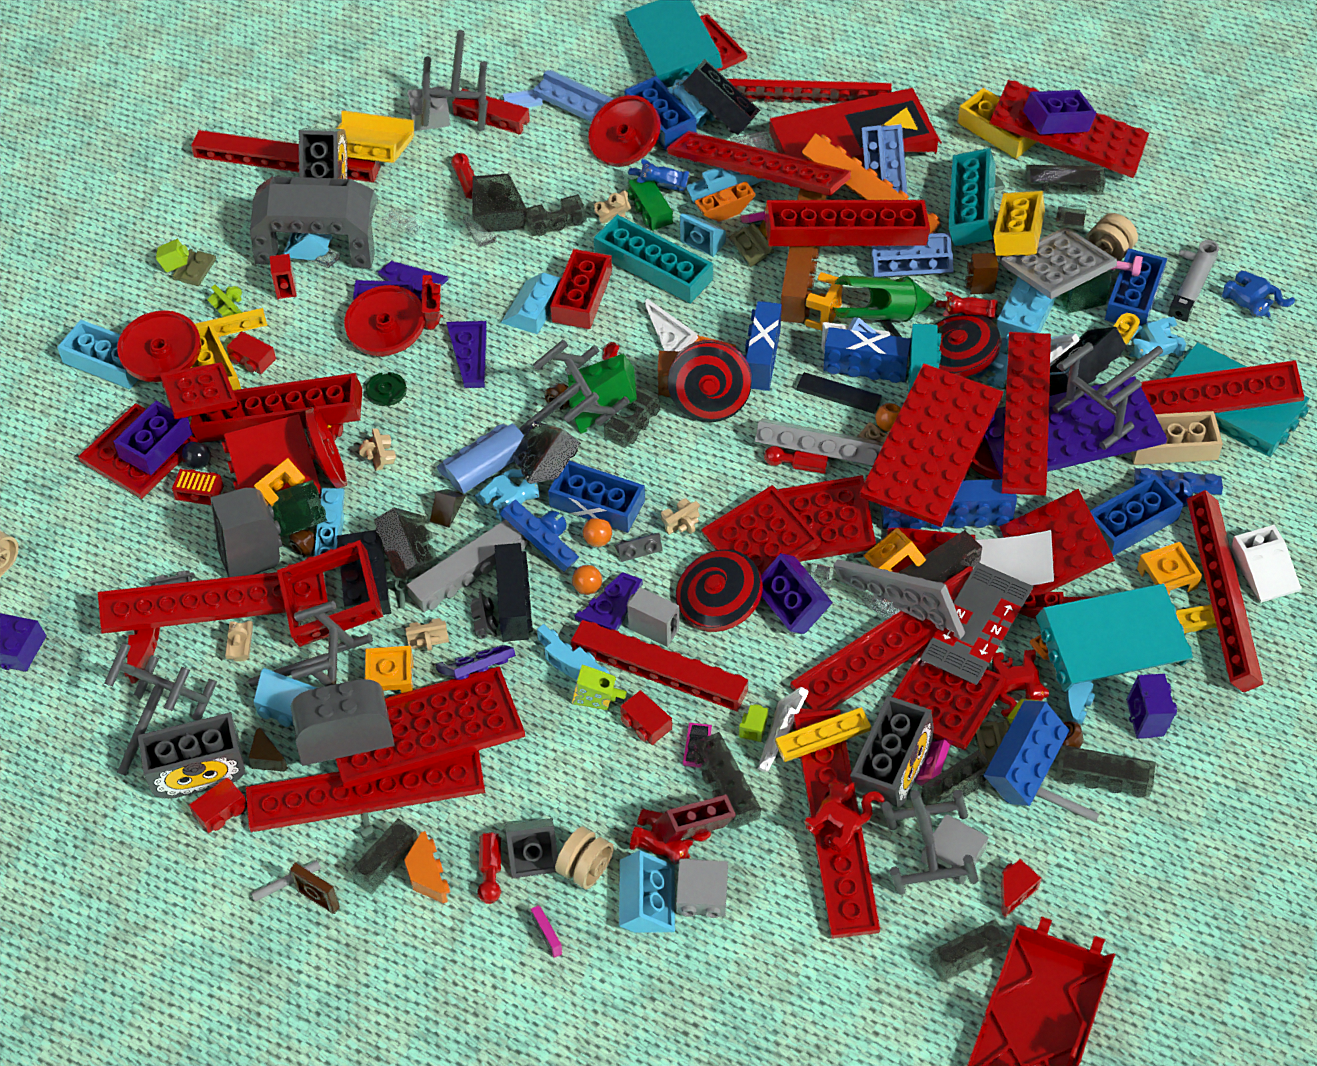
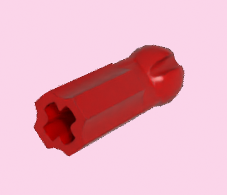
[451,153,482,199]
[764,446,828,474]
[477,832,501,904]

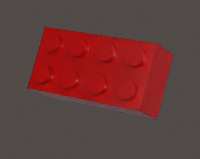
[551,249,612,329]

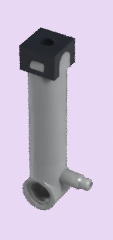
[1168,240,1219,322]

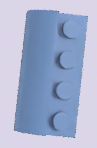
[533,70,613,122]
[862,124,908,195]
[871,233,953,277]
[436,423,531,494]

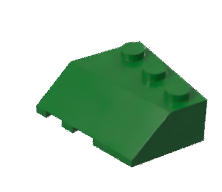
[568,353,637,434]

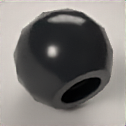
[181,441,211,470]

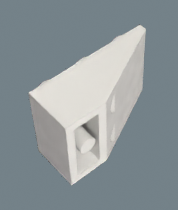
[1230,525,1301,603]

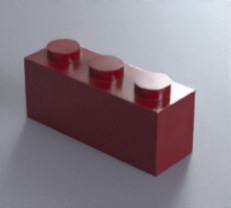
[655,794,736,844]

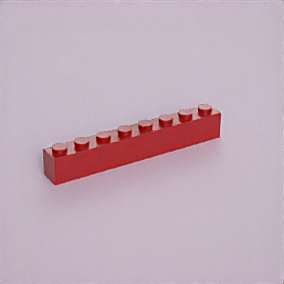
[571,620,748,712]

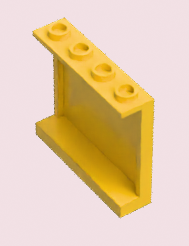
[336,110,414,163]

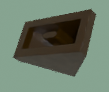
[430,489,466,528]
[249,728,288,772]

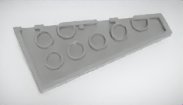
[833,559,965,639]

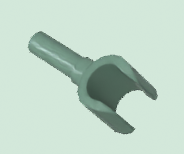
[395,579,410,609]
[359,813,375,843]

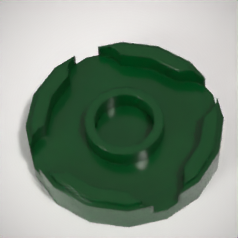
[366,372,407,406]

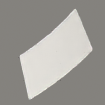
[976,530,1054,585]

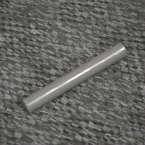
[1036,787,1100,822]
[251,860,321,902]

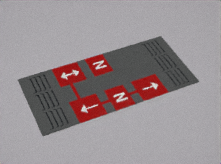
[920,562,1033,685]

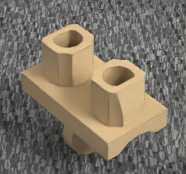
[594,191,631,223]
[359,429,396,471]
[661,498,700,535]
[405,618,449,651]
[225,621,253,661]

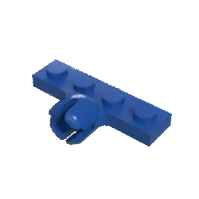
[1134,468,1223,508]
[500,499,579,572]

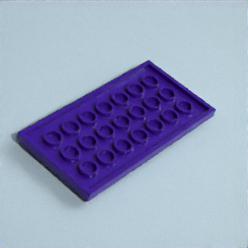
[983,376,1167,479]

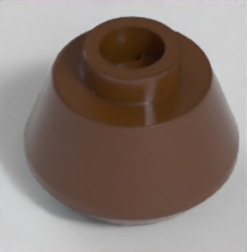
[544,383,569,410]
[288,530,316,558]
[1061,721,1084,752]

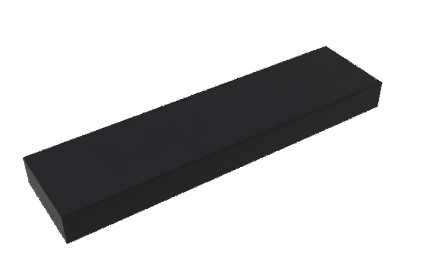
[797,372,882,414]

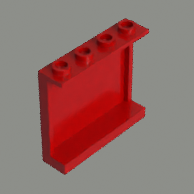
[222,414,322,507]

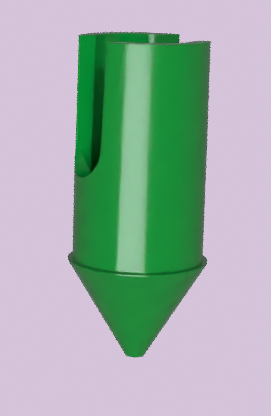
[833,275,935,322]

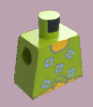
[572,664,627,710]

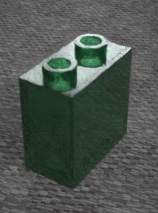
[1060,271,1111,314]
[268,480,327,537]

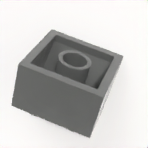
[505,818,558,879]

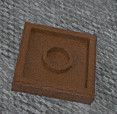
[290,862,340,914]

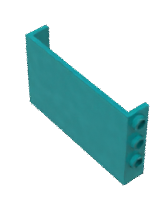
[625,0,723,88]
[1166,342,1310,457]
[1036,584,1193,692]

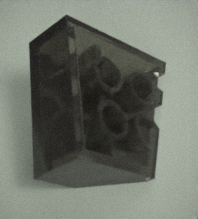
[472,173,528,232]
[512,421,581,484]
[374,507,438,580]

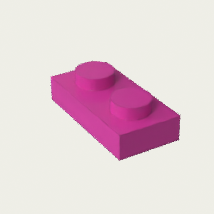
[915,739,950,786]

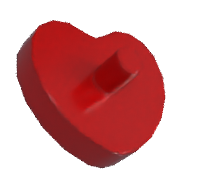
[602,342,619,360]

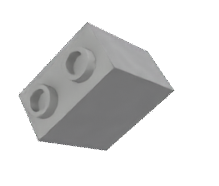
[627,588,680,647]
[921,814,989,885]
[677,859,728,918]

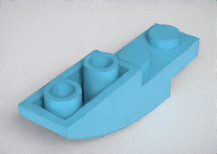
[686,167,766,203]
[314,488,345,557]
[537,624,610,680]
[1066,681,1095,725]

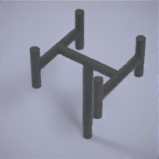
[421,30,488,131]
[519,340,630,435]
[1053,343,1163,450]
[248,600,373,687]
[104,643,217,776]
[881,790,979,895]

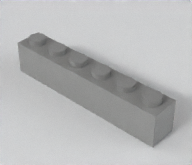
[755,418,884,465]
[406,520,529,612]

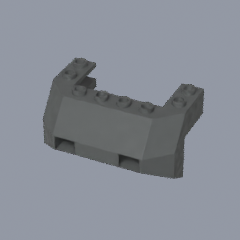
[250,176,378,268]

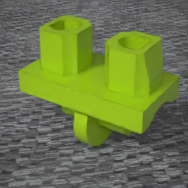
[207,284,243,317]

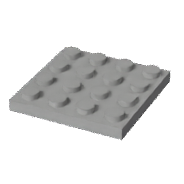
[1001,227,1117,299]

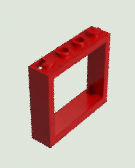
[277,540,383,647]

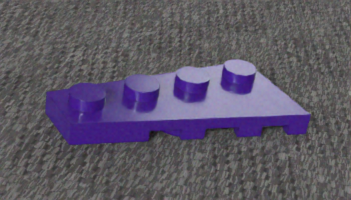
[446,321,487,388]

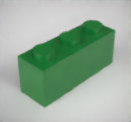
[627,177,673,231]

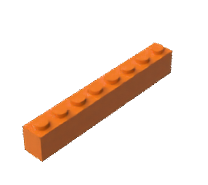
[802,133,942,234]

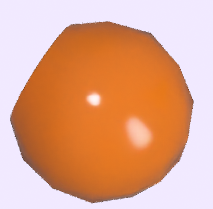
[875,403,901,432]
[583,518,612,547]
[572,565,603,595]

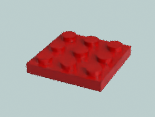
[160,362,238,419]

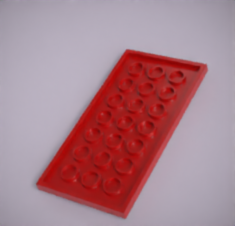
[989,79,1149,179]
[859,364,1004,527]
[335,666,526,789]

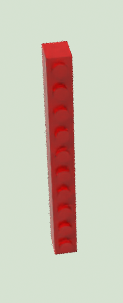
[191,130,381,183]
[1187,490,1264,692]

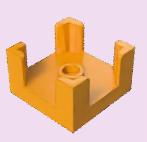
[805,272,843,331]
[254,458,307,514]
[863,528,926,572]
[1137,542,1202,595]
[365,646,414,694]

